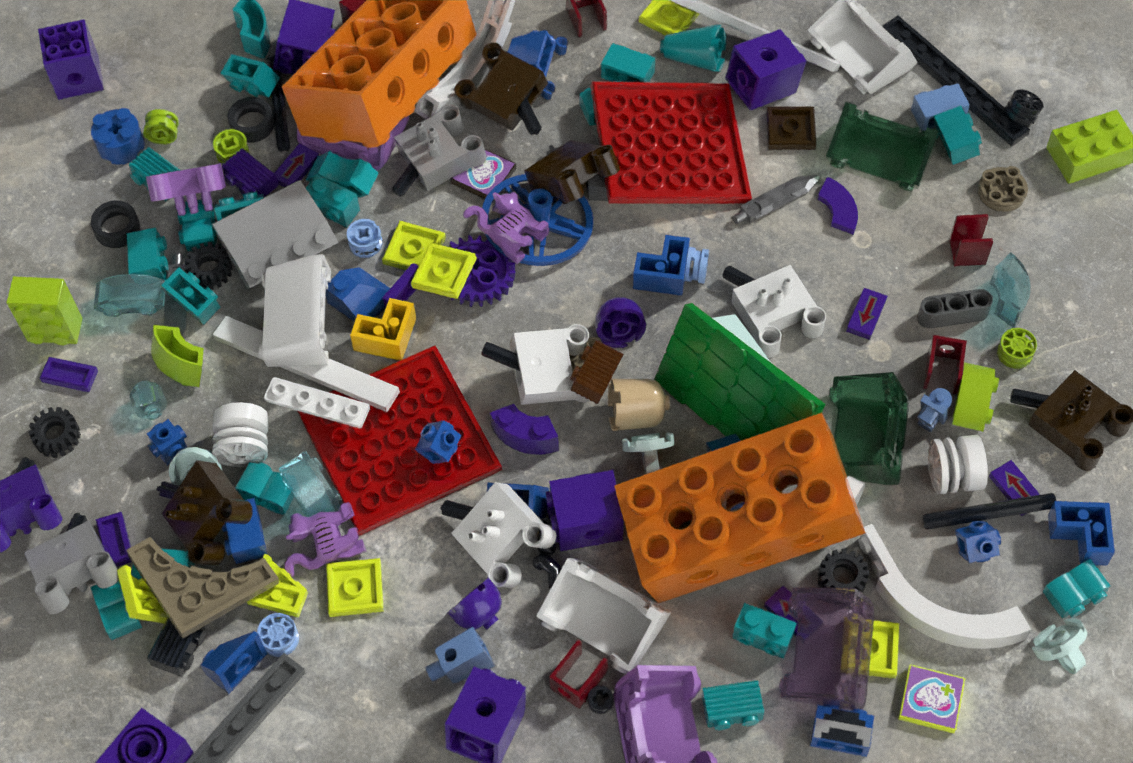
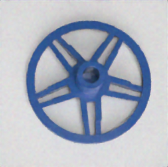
[482,174,593,266]

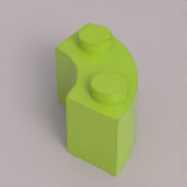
[151,325,204,387]
[952,362,999,432]

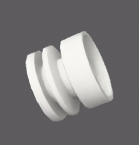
[212,402,269,467]
[928,435,988,495]

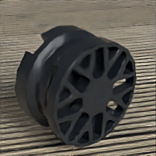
[1005,89,1044,126]

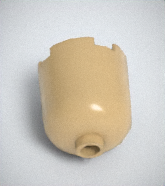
[608,379,670,431]

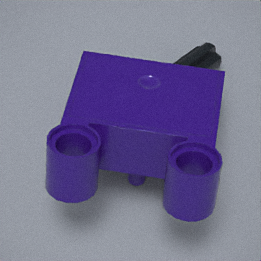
[0,457,63,553]

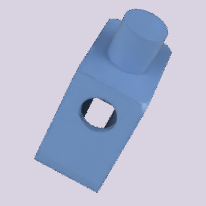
[425,627,495,683]

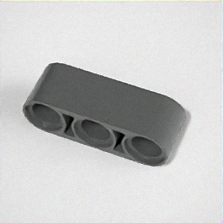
[917,289,993,328]

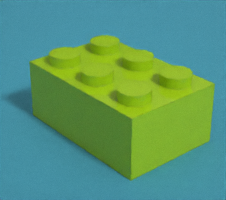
[1046,109,1133,184]
[6,276,83,345]

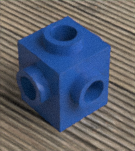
[147,419,188,466]
[415,421,462,464]
[955,521,1001,563]

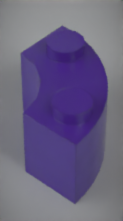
[490,403,559,455]

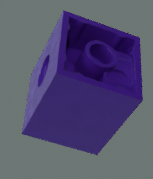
[273,0,336,75]
[38,19,104,100]
[725,29,806,111]
[545,470,624,552]
[445,667,526,763]
[95,707,194,763]

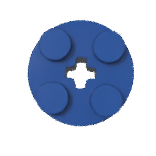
[91,108,145,165]

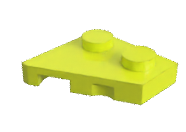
[247,554,308,618]
[117,565,168,624]

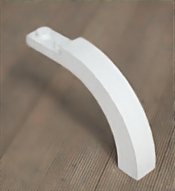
[414,0,516,119]
[859,524,1031,649]

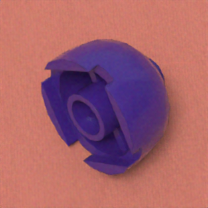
[595,297,647,348]
[447,577,502,630]

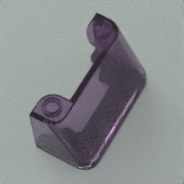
[779,588,874,710]

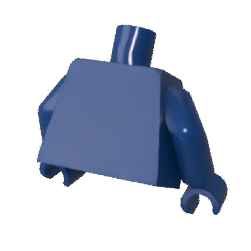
[506,30,568,100]

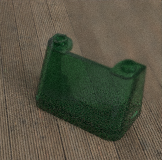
[826,102,939,192]
[829,372,909,486]

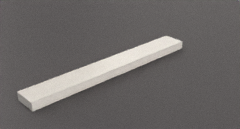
[670,0,841,72]
[213,316,400,412]

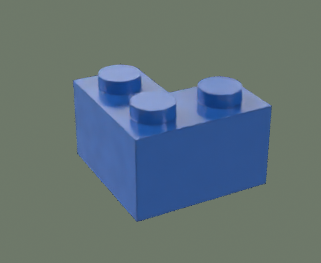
[633,235,690,296]
[1048,501,1115,566]

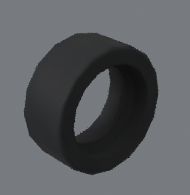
[227,97,274,143]
[90,200,140,248]

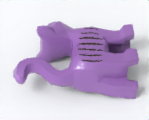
[463,192,549,264]
[284,502,367,577]

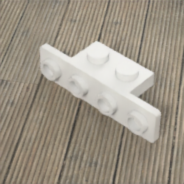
[264,377,370,428]

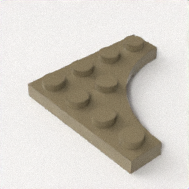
[126,537,279,638]

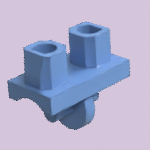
[917,388,952,432]

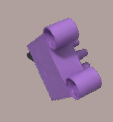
[146,163,226,216]

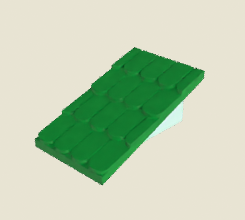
[654,303,826,441]

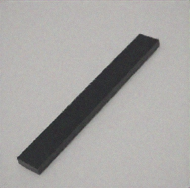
[882,15,1030,147]

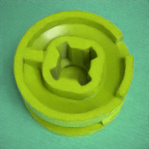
[143,109,179,144]
[213,129,250,165]
[997,328,1037,369]

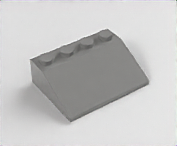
[212,180,338,290]

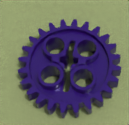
[449,235,516,307]

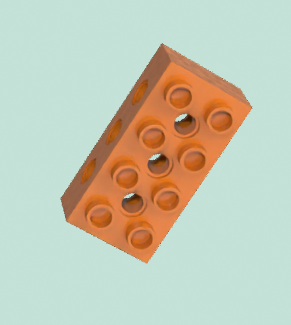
[282,0,477,148]
[614,413,866,603]

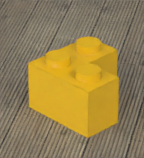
[350,298,416,361]

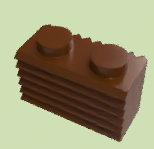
[570,340,624,404]

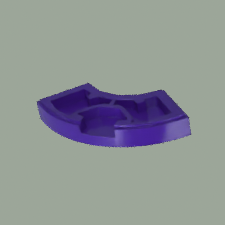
[817,177,858,235]

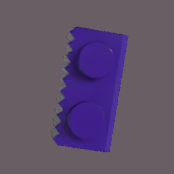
[222,148,279,198]

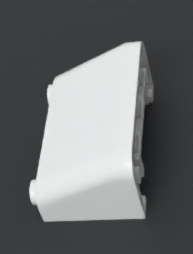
[807,0,918,95]
[258,254,331,367]
[536,558,671,674]

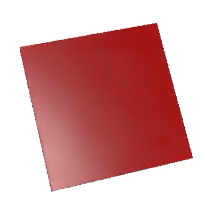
[591,82,752,204]
[297,345,502,536]

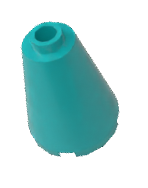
[660,24,726,72]

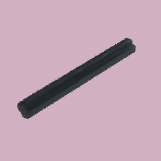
[267,55,290,152]
[922,493,1057,530]

